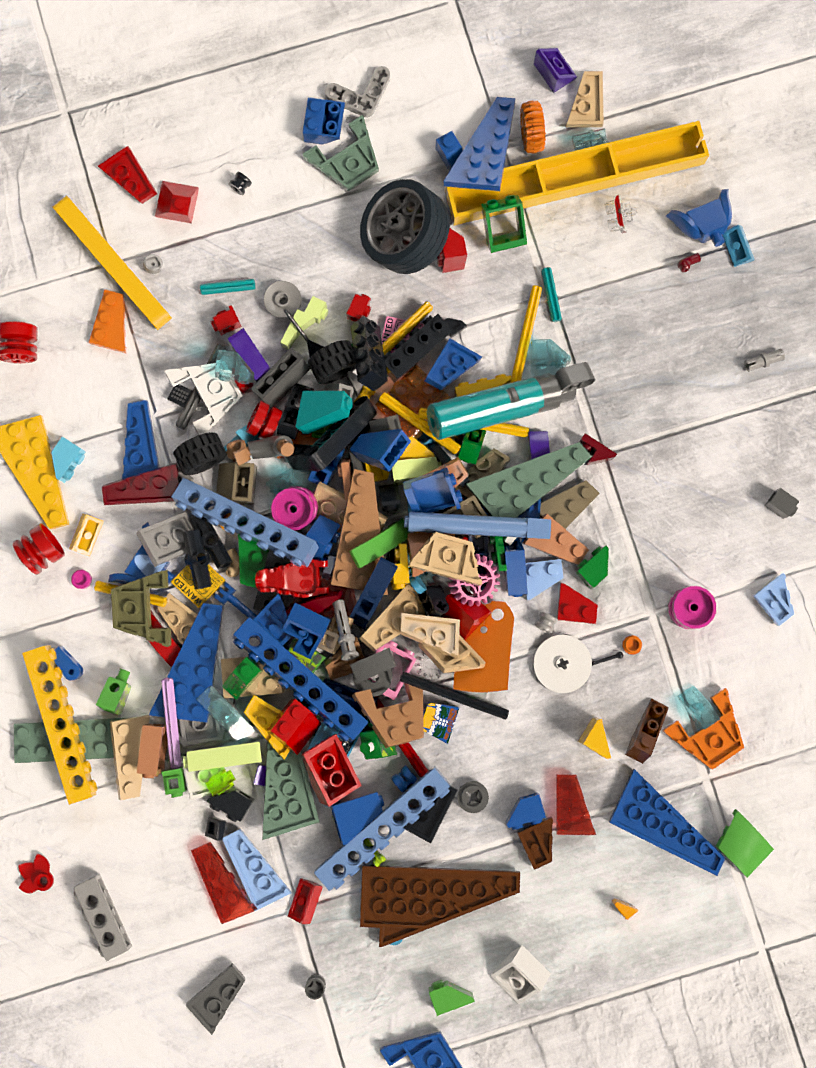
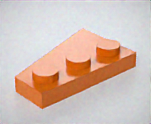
[89,290,127,354]

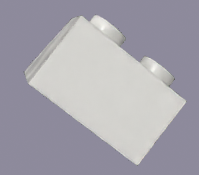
[490,945,551,1004]

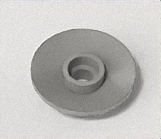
[264,281,301,318]

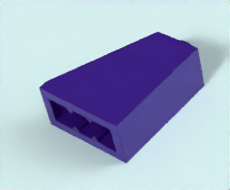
[228,328,271,383]

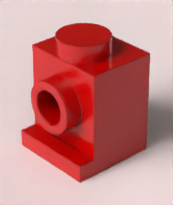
[346,294,372,322]
[210,305,242,336]

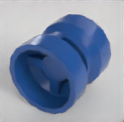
[391,765,418,793]

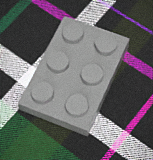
[136,512,195,567]

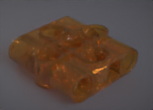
[375,364,451,440]

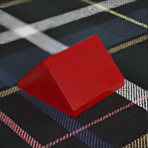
[442,587,492,640]

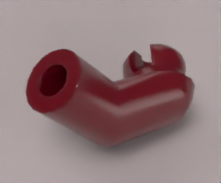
[677,253,701,272]

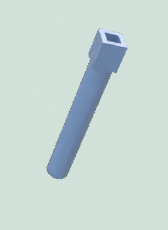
[404,512,551,539]

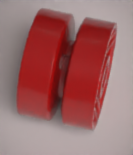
[246,400,282,439]

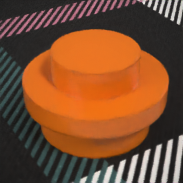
[622,635,642,655]

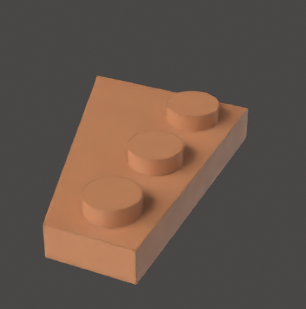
[522,514,589,565]

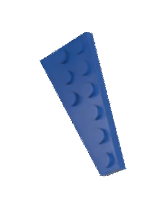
[609,769,725,876]

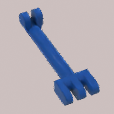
[213,581,257,620]

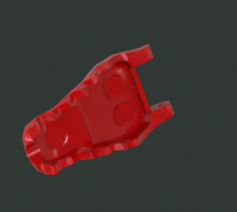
[255,559,329,598]

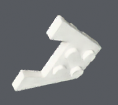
[164,362,242,435]

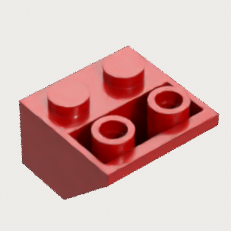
[437,228,467,273]

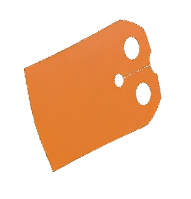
[453,601,514,693]

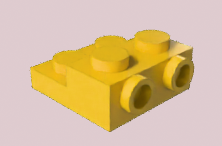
[390,544,410,590]

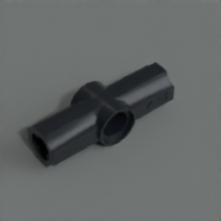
[191,516,233,570]
[182,529,212,589]

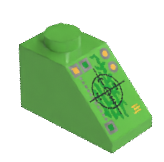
[429,980,475,1016]

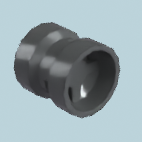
[305,974,326,1000]

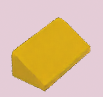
[69,514,103,556]

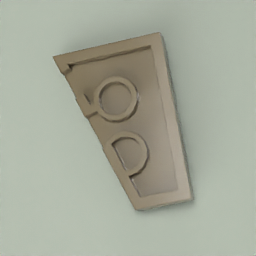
[540,480,600,529]

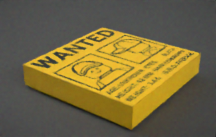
[171,558,226,608]

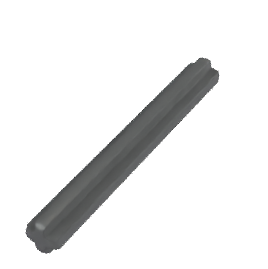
[176,344,226,430]

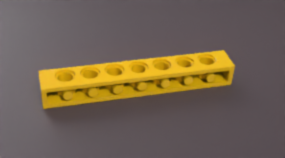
[22,645,97,805]

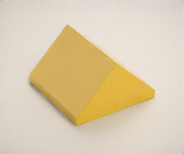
[578,717,611,759]

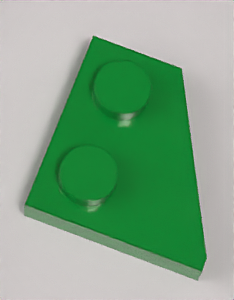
[489,536,507,572]

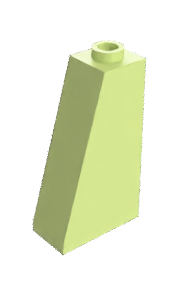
[183,742,262,772]

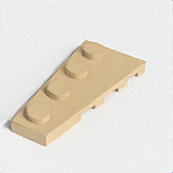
[110,715,150,800]

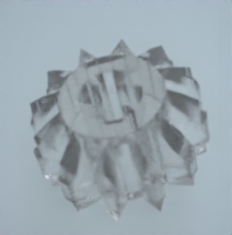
[414,650,442,681]

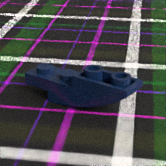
[349,557,398,629]

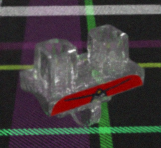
[605,195,637,233]

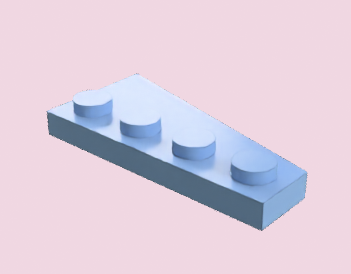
[223,829,292,911]

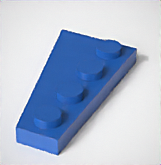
[122,400,160,479]

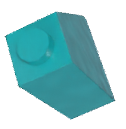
[296,391,352,434]

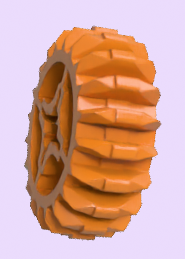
[520,100,546,154]

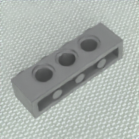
[74,874,132,962]

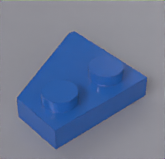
[253,593,292,646]

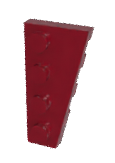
[102,463,180,505]

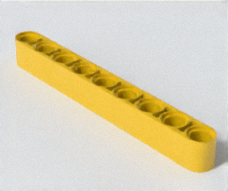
[52,195,172,330]

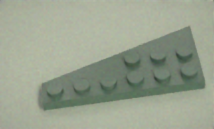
[262,709,320,840]

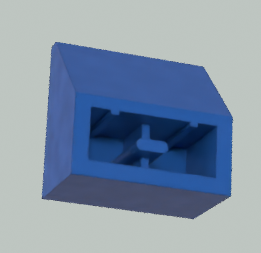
[303,97,345,145]

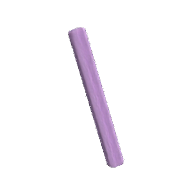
[161,677,182,769]

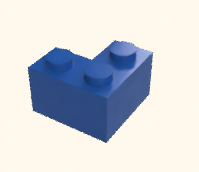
[306,515,341,568]
[281,603,330,659]

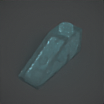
[196,685,255,744]

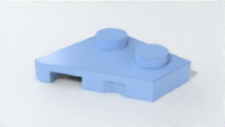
[526,559,563,600]
[753,573,794,626]

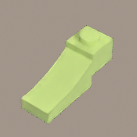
[280,296,329,350]

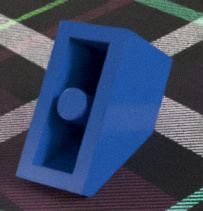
[435,131,463,172]

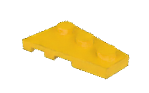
[243,695,290,760]

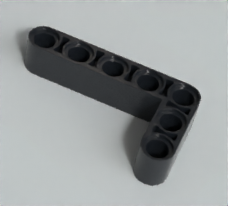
[284,396,377,471]

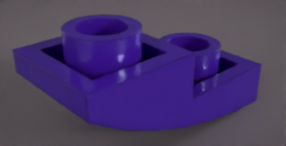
[528,431,550,460]

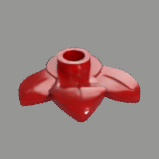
[18,854,54,894]

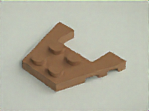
[352,677,424,748]

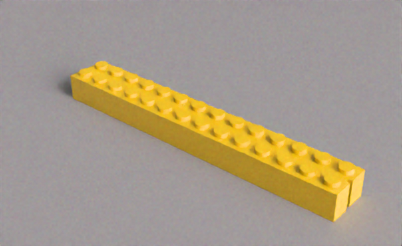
[445,121,709,226]

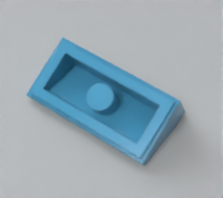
[723,225,755,267]

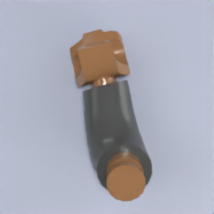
[226,434,294,466]

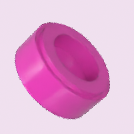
[71,570,92,589]

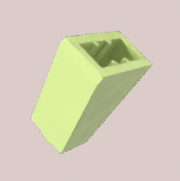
[391,457,441,485]

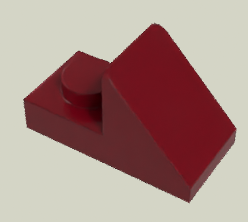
[579,433,617,465]

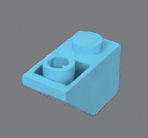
[51,437,86,483]

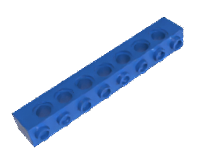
[232,617,368,743]

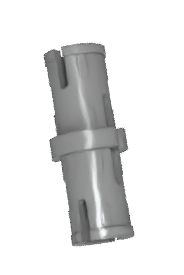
[744,349,785,372]

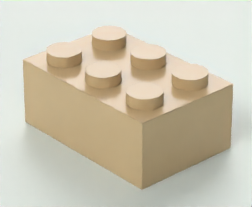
[221,654,285,698]

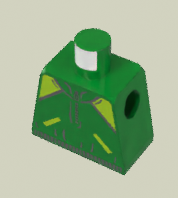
[360,722,397,760]

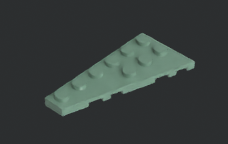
[466,442,592,518]

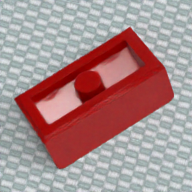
[287,878,323,924]

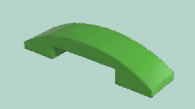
[349,518,410,568]

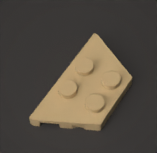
[408,532,482,586]
[418,617,486,673]

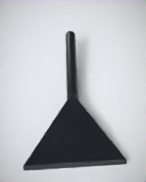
[284,309,324,359]

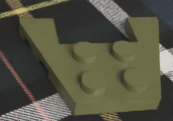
[111,570,171,647]

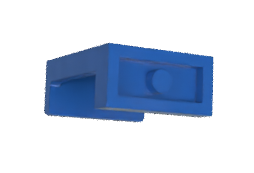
[403,467,463,513]

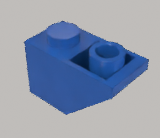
[505,792,546,830]

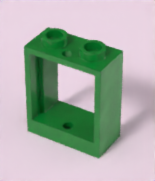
[481,195,527,253]

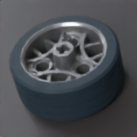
[360,179,450,274]

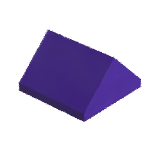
[534,48,577,93]

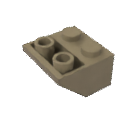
[216,462,257,505]

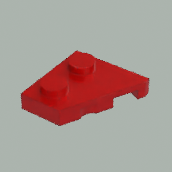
[557,583,598,624]

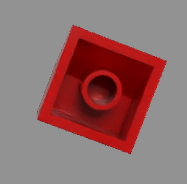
[266,699,321,755]

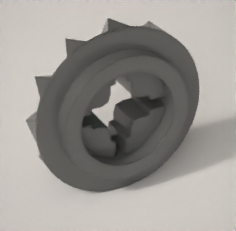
[457,781,489,813]

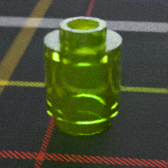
[205,768,236,796]

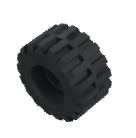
[308,340,356,384]
[173,432,227,475]

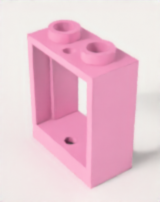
[368,641,416,700]

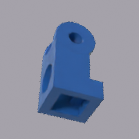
[54,646,84,680]

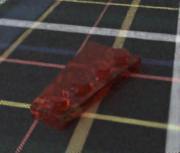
[191,842,257,924]

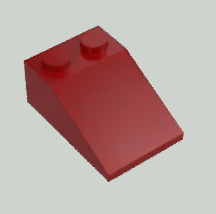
[302,734,362,806]

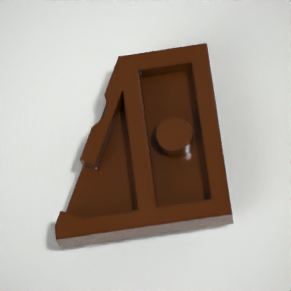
[517,817,553,870]

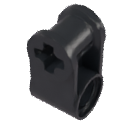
[418,585,449,618]

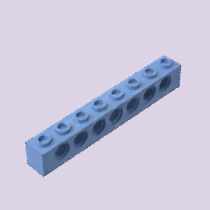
[172,478,319,567]
[314,766,450,891]

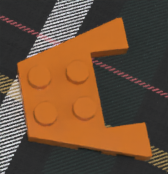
[662,688,744,770]

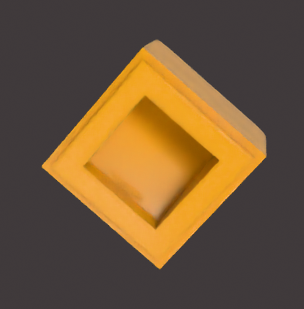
[612,898,638,920]

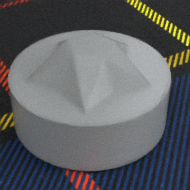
[143,254,163,274]

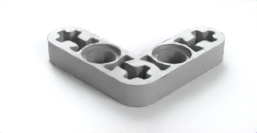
[325,66,390,118]

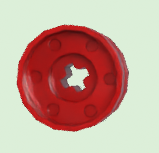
[0,321,38,364]
[12,523,65,575]

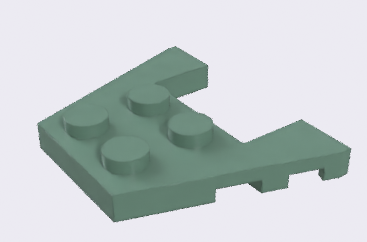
[303,115,379,191]

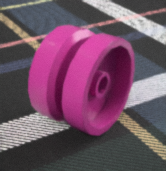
[271,486,318,531]
[668,586,716,629]

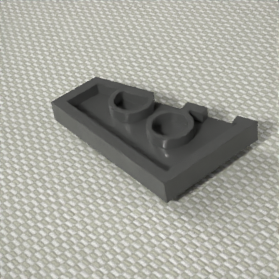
[186,963,245,1035]

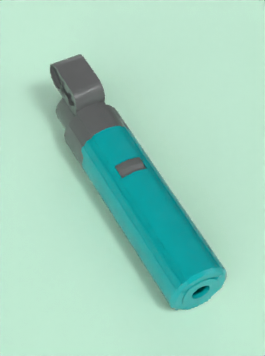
[427,362,596,440]

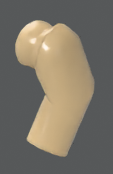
[226,548,240,577]

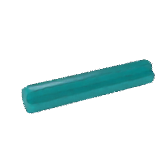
[541,267,562,322]
[200,279,256,295]

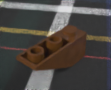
[625,698,669,764]

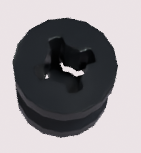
[228,171,252,196]

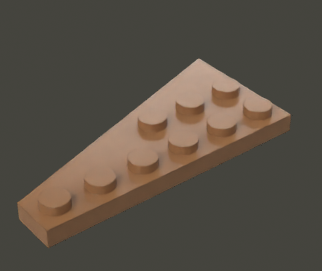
[330,469,388,595]

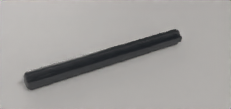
[400,672,509,720]

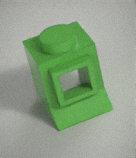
[161,767,188,798]

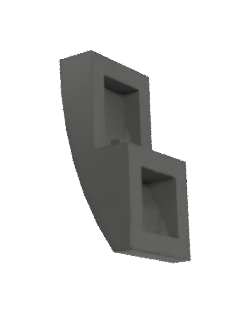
[350,648,397,683]

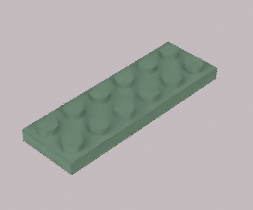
[14,717,132,763]

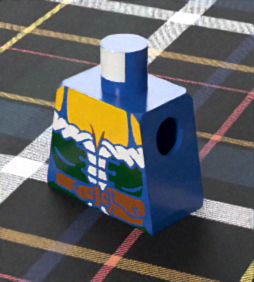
[423,702,459,744]

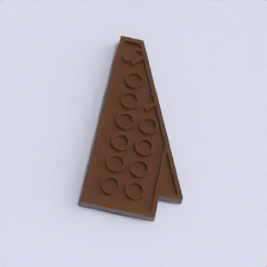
[360,865,520,947]

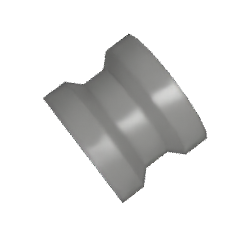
[534,612,558,634]

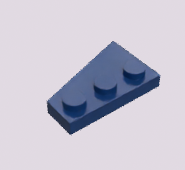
[425,338,482,390]

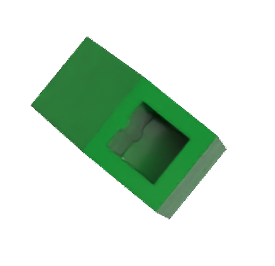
[575,546,609,589]

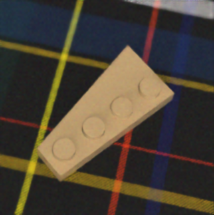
[359,584,426,652]

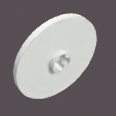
[533,635,592,693]

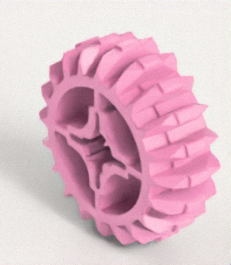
[448,554,500,606]

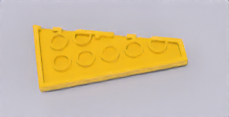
[0,415,70,530]

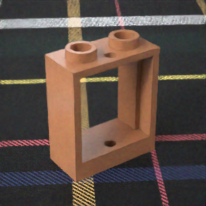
[137,723,168,778]

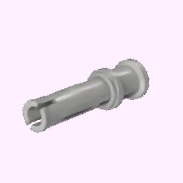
[332,600,359,660]

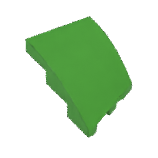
[716,809,774,878]

